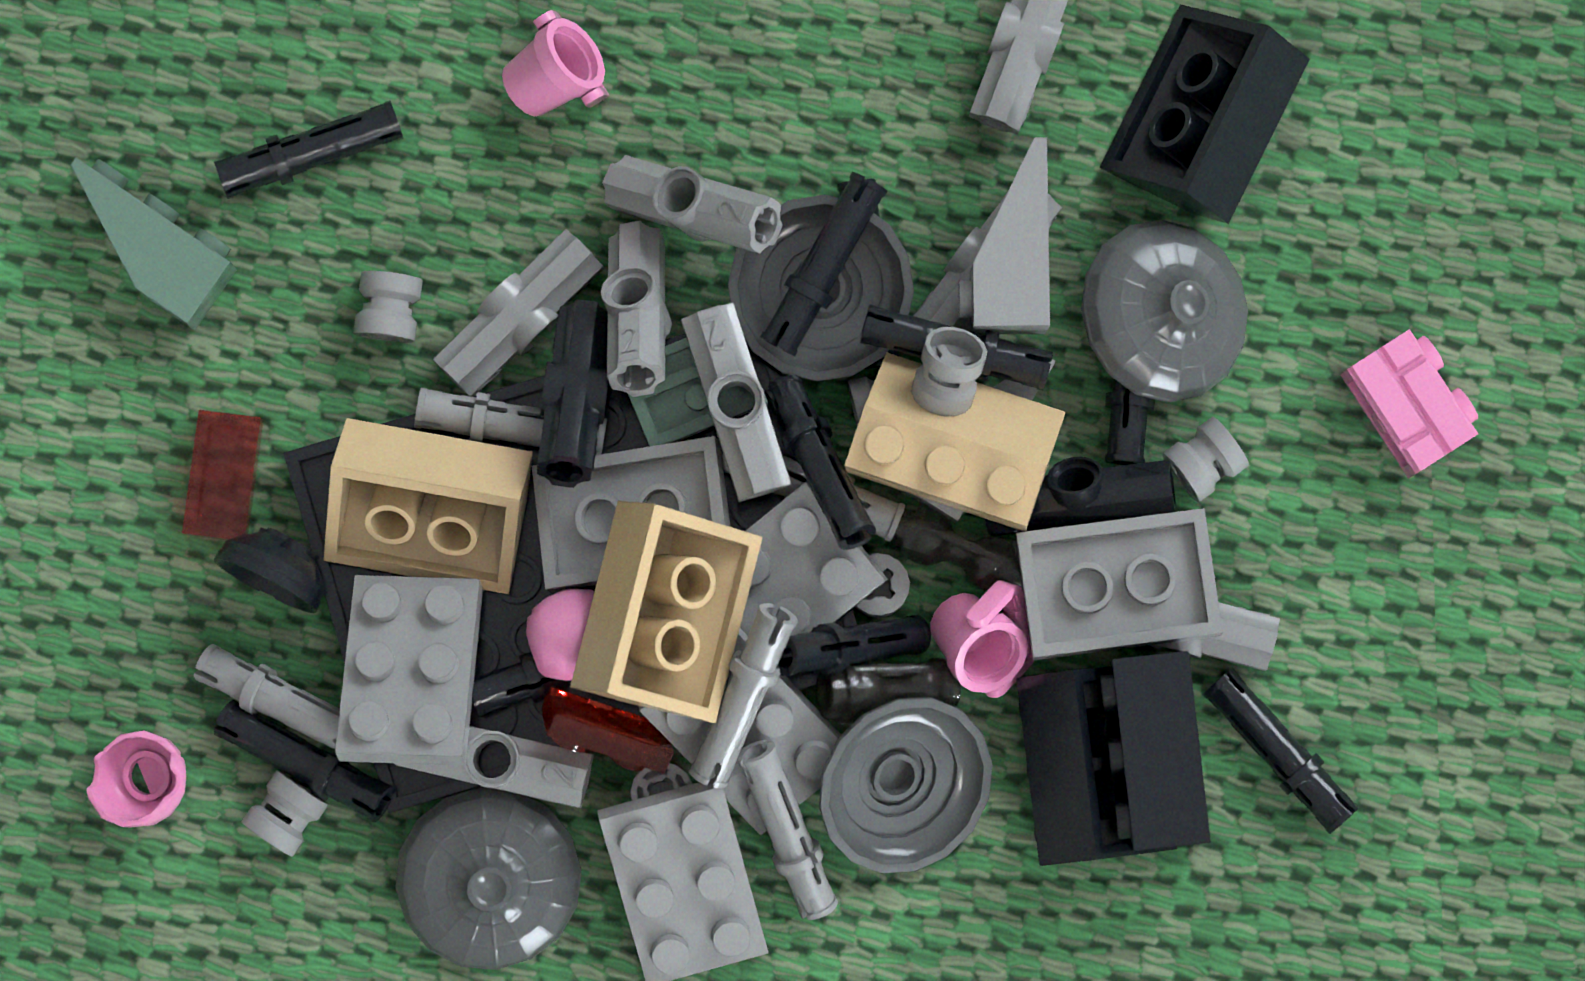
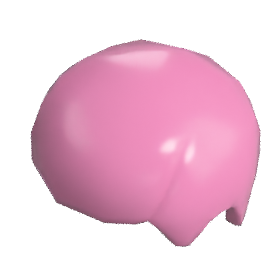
[526,588,595,681]
[86,730,186,828]

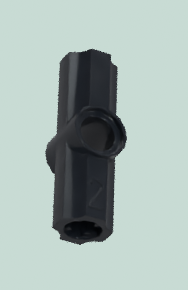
[537,299,609,488]
[985,457,1177,536]

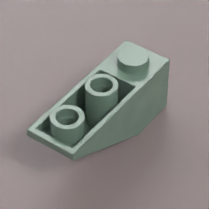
[71,158,237,330]

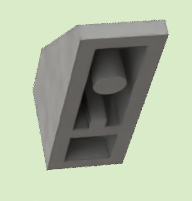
[958,137,1050,335]

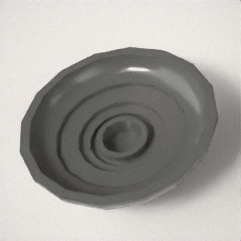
[728,195,914,381]
[1081,219,1248,403]
[819,697,993,873]
[395,787,582,970]

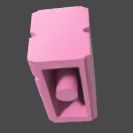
[1340,329,1478,479]

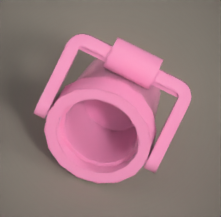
[502,10,610,116]
[930,580,1034,698]

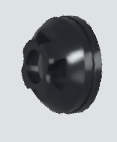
[214,527,325,613]

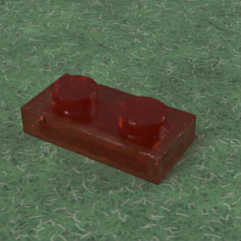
[182,410,264,540]
[541,687,674,774]

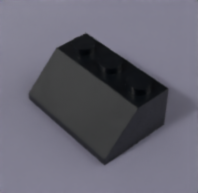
[1099,4,1310,224]
[1100,651,1211,851]
[1016,667,1177,866]

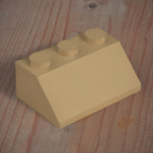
[844,353,1066,532]
[323,418,533,594]
[570,501,763,724]

